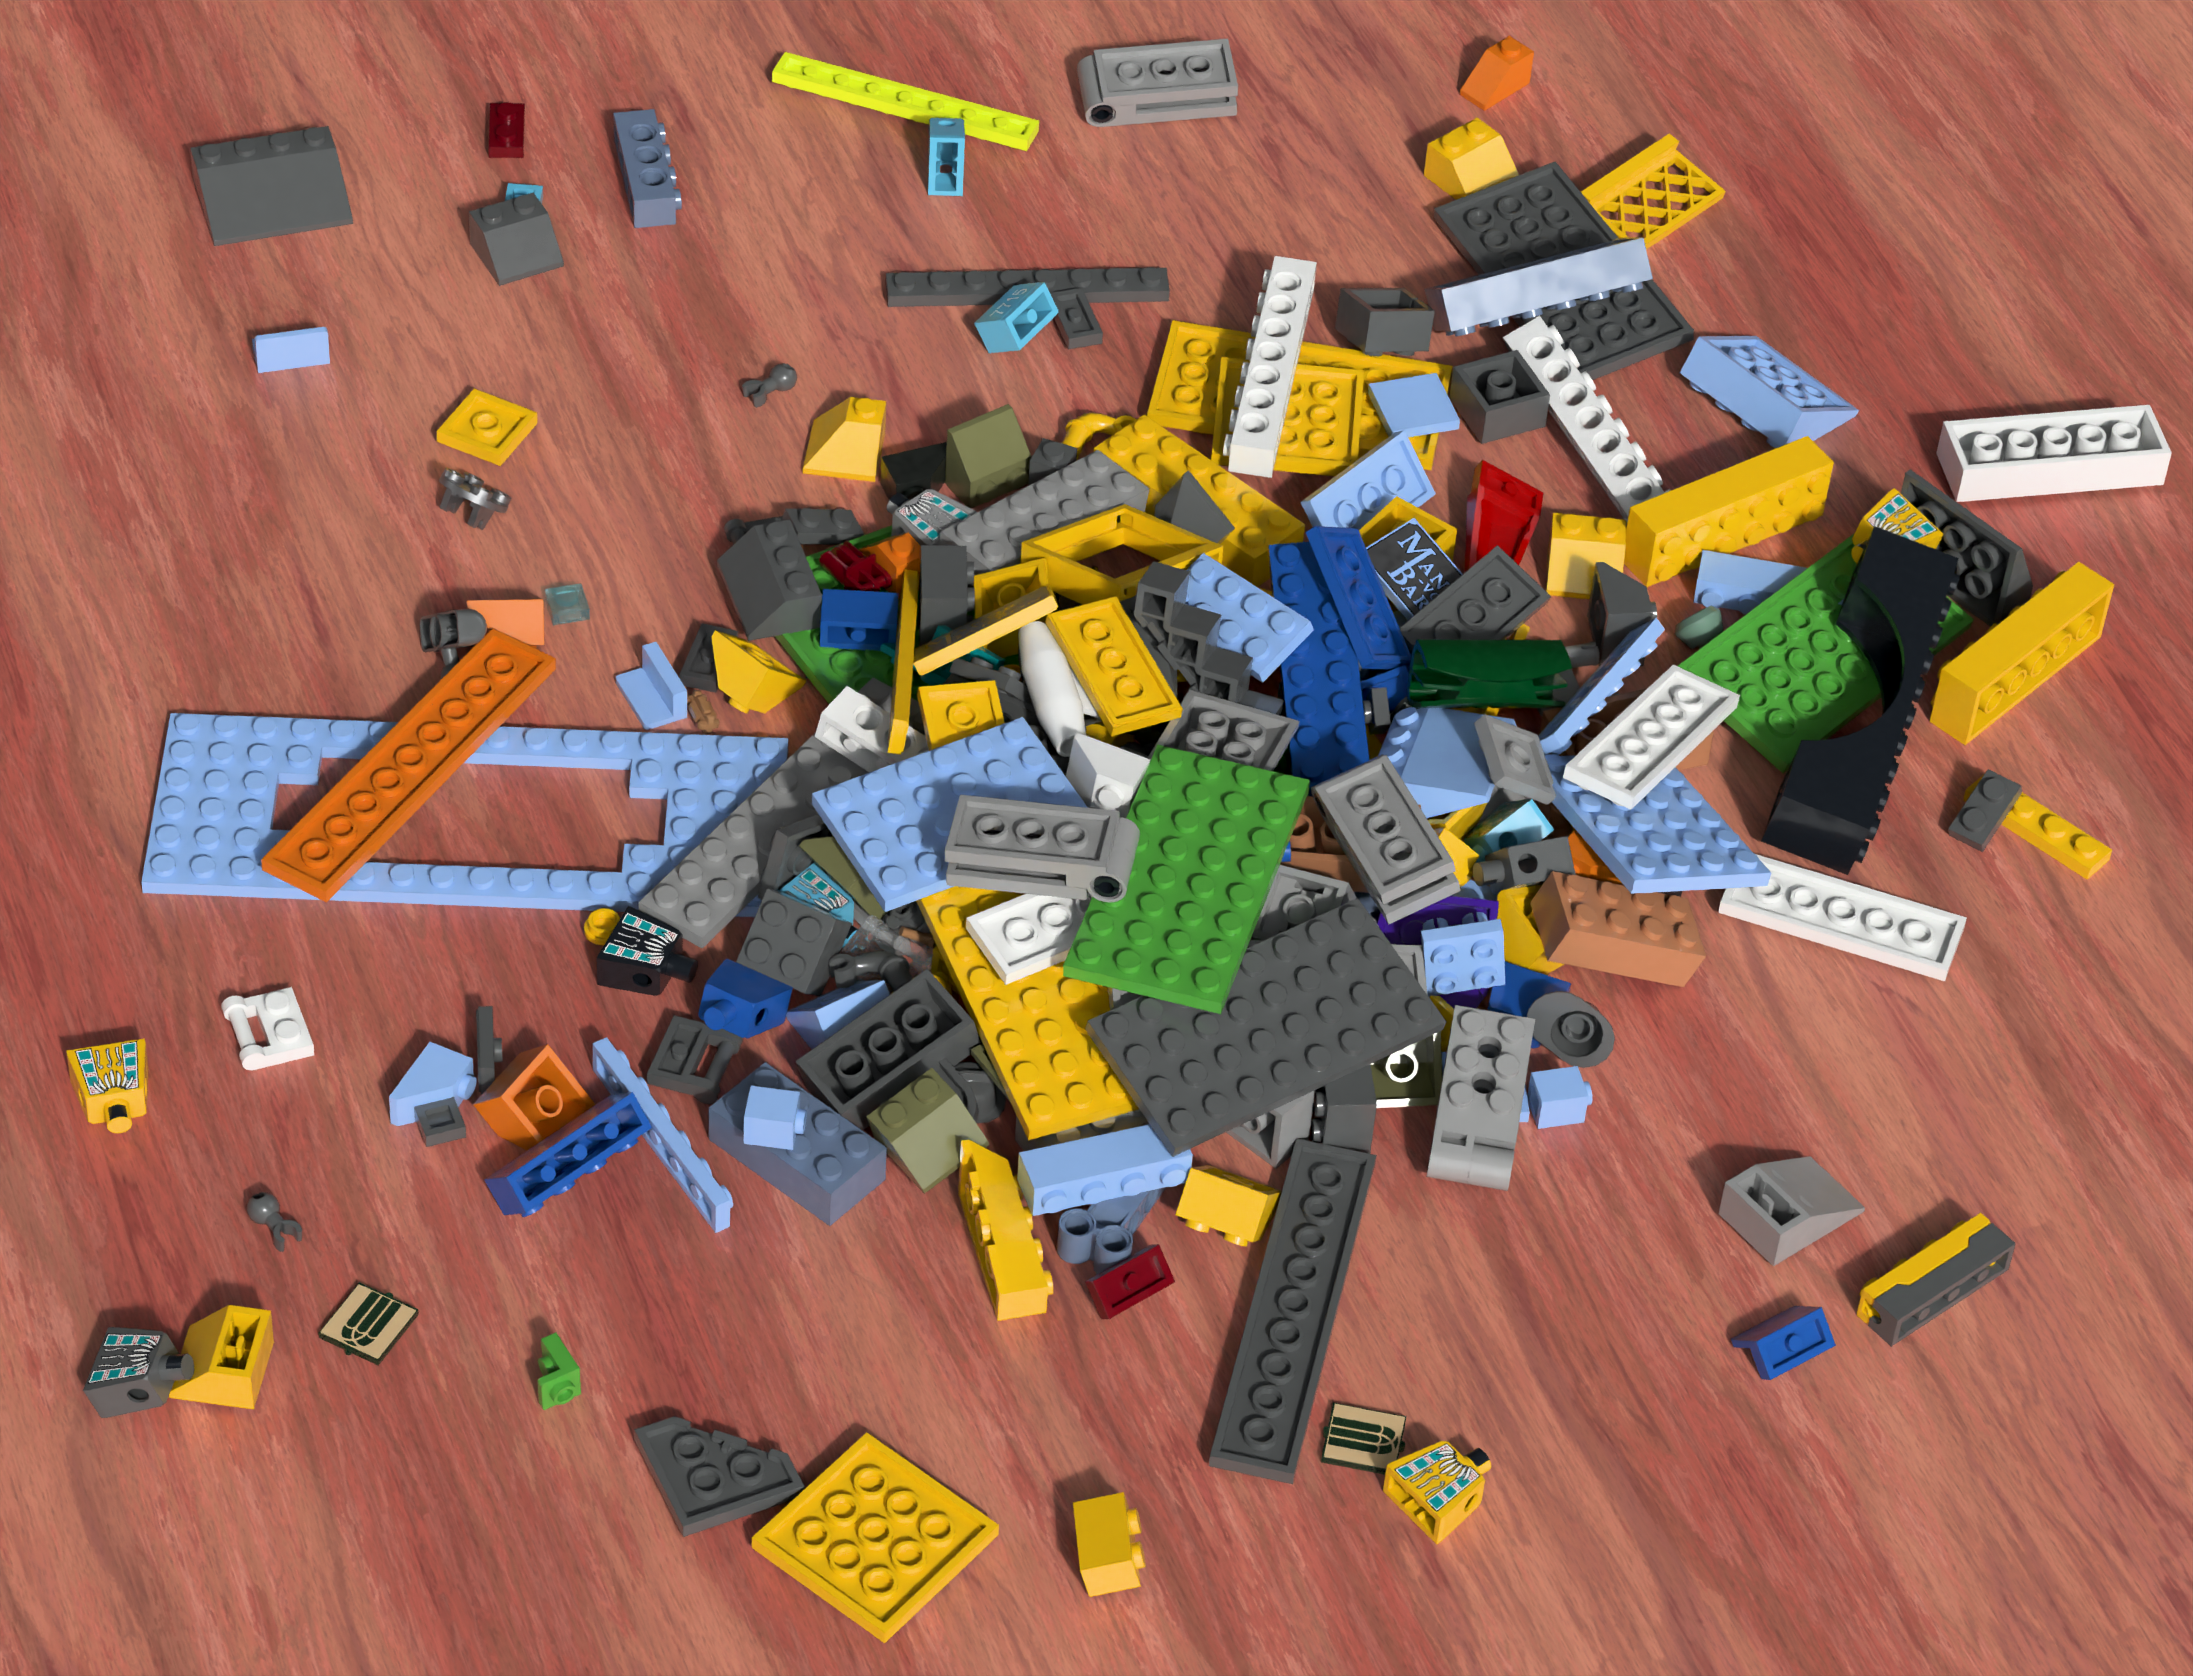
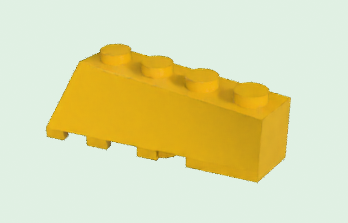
[958,1139,1053,1321]

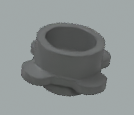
[886,901,925,930]

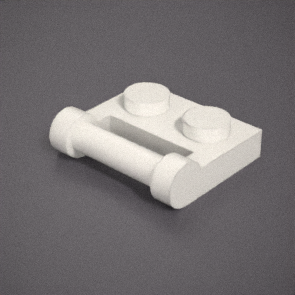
[221,987,314,1070]

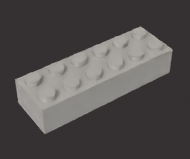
[939,450,1150,588]

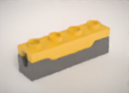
[1856,1213,2016,1347]

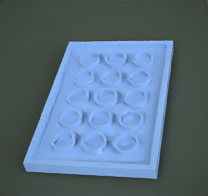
[812,717,1088,912]
[1545,754,1771,894]

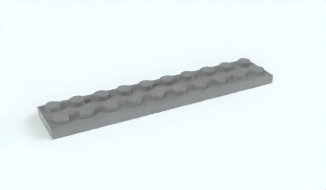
[639,678,920,948]

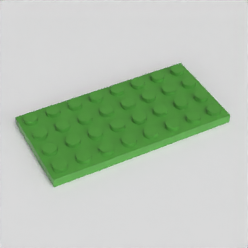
[1678,533,1974,773]
[1063,744,1310,1014]

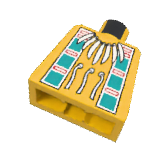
[1851,488,1944,563]
[66,1038,149,1133]
[1383,1441,1491,1545]

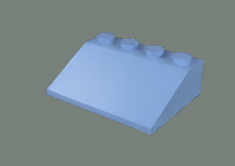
[1680,336,1859,448]
[1378,707,1517,818]

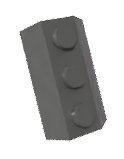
[717,519,822,641]

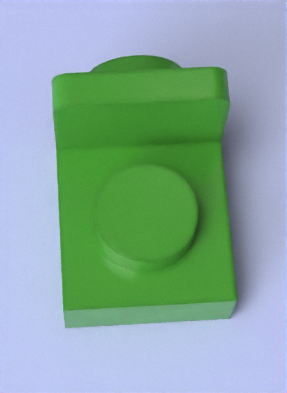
[537,1333,581,1410]

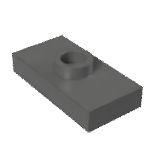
[476,1006,503,1095]

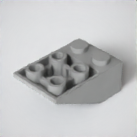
[1719,1156,1865,1266]

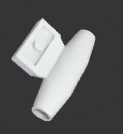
[1018,621,1101,757]

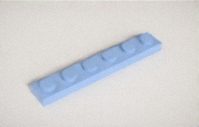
[1538,618,1665,755]
[592,1037,733,1233]

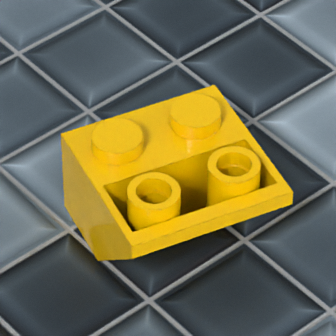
[169,1305,274,1410]

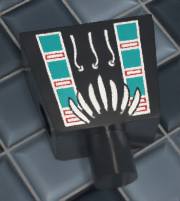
[597,906,698,996]

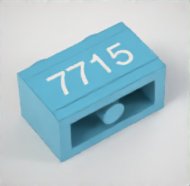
[974,282,1059,353]

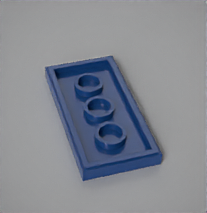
[1306,526,1411,669]

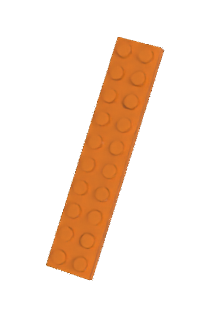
[261,628,556,903]

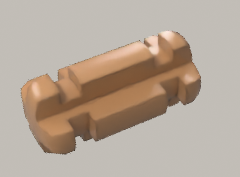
[687,690,720,734]

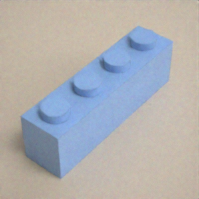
[1693,550,1844,615]
[1017,1124,1193,1216]

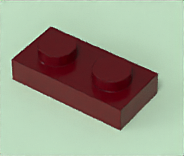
[489,102,525,158]
[1085,1244,1175,1319]

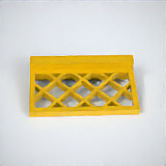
[1581,133,1726,250]

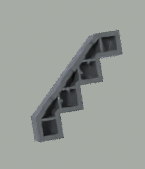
[1134,561,1284,716]

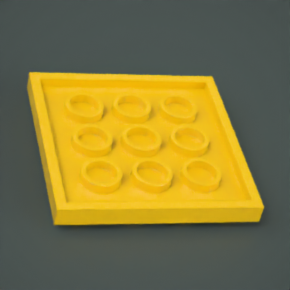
[1211,357,1365,476]
[752,1432,999,1644]

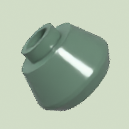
[1675,605,1724,649]

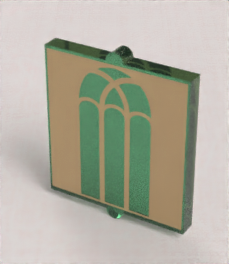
[318,1282,419,1366]
[1321,1402,1407,1475]

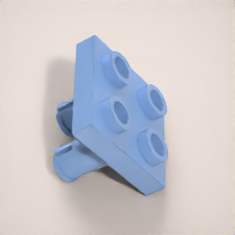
[1421,912,1505,996]

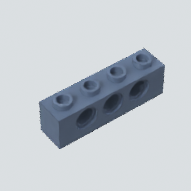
[613,109,682,228]

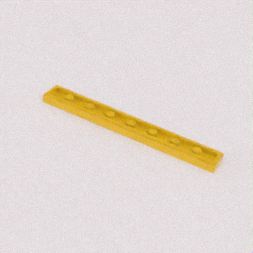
[887,569,919,755]

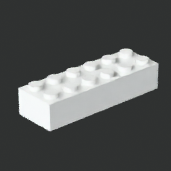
[1936,405,2172,502]

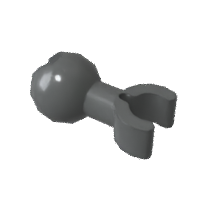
[742,363,797,408]
[247,1192,302,1252]

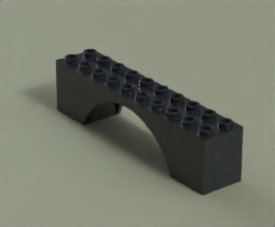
[1761,526,1960,875]

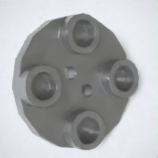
[439,468,512,530]

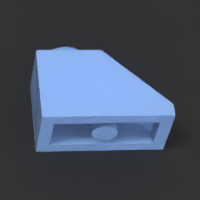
[389,1042,477,1126]

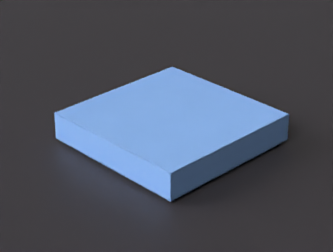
[1368,373,1460,438]

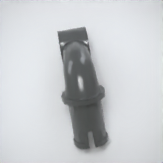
[829,950,913,992]

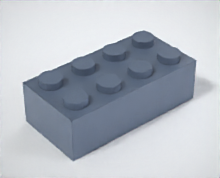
[709,1062,887,1226]

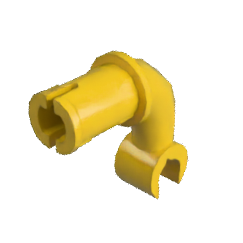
[1062,412,1136,461]

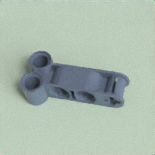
[1057,1187,1167,1274]

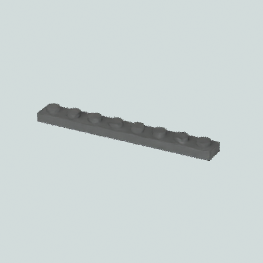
[886,267,1170,307]

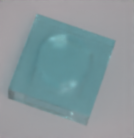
[544,583,590,625]

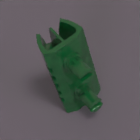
[1407,639,1572,708]

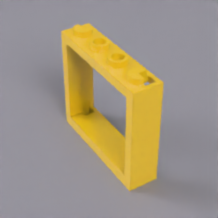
[1020,504,1223,604]

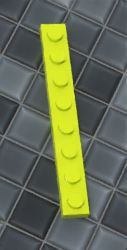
[772,52,1039,151]

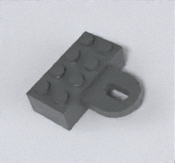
[796,969,981,1131]

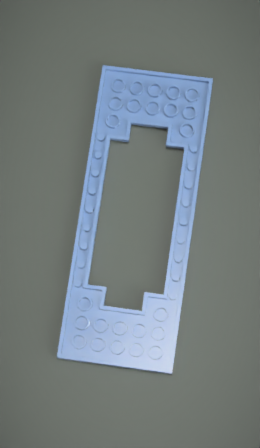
[141,713,788,917]

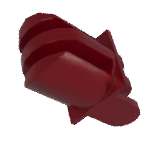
[819,540,892,592]

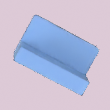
[252,327,330,373]
[616,642,687,730]

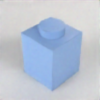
[1527,1066,1592,1129]
[744,1086,807,1150]

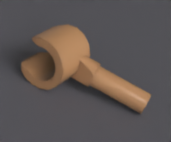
[899,926,937,955]

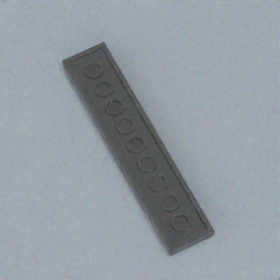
[1209,1138,1377,1484]

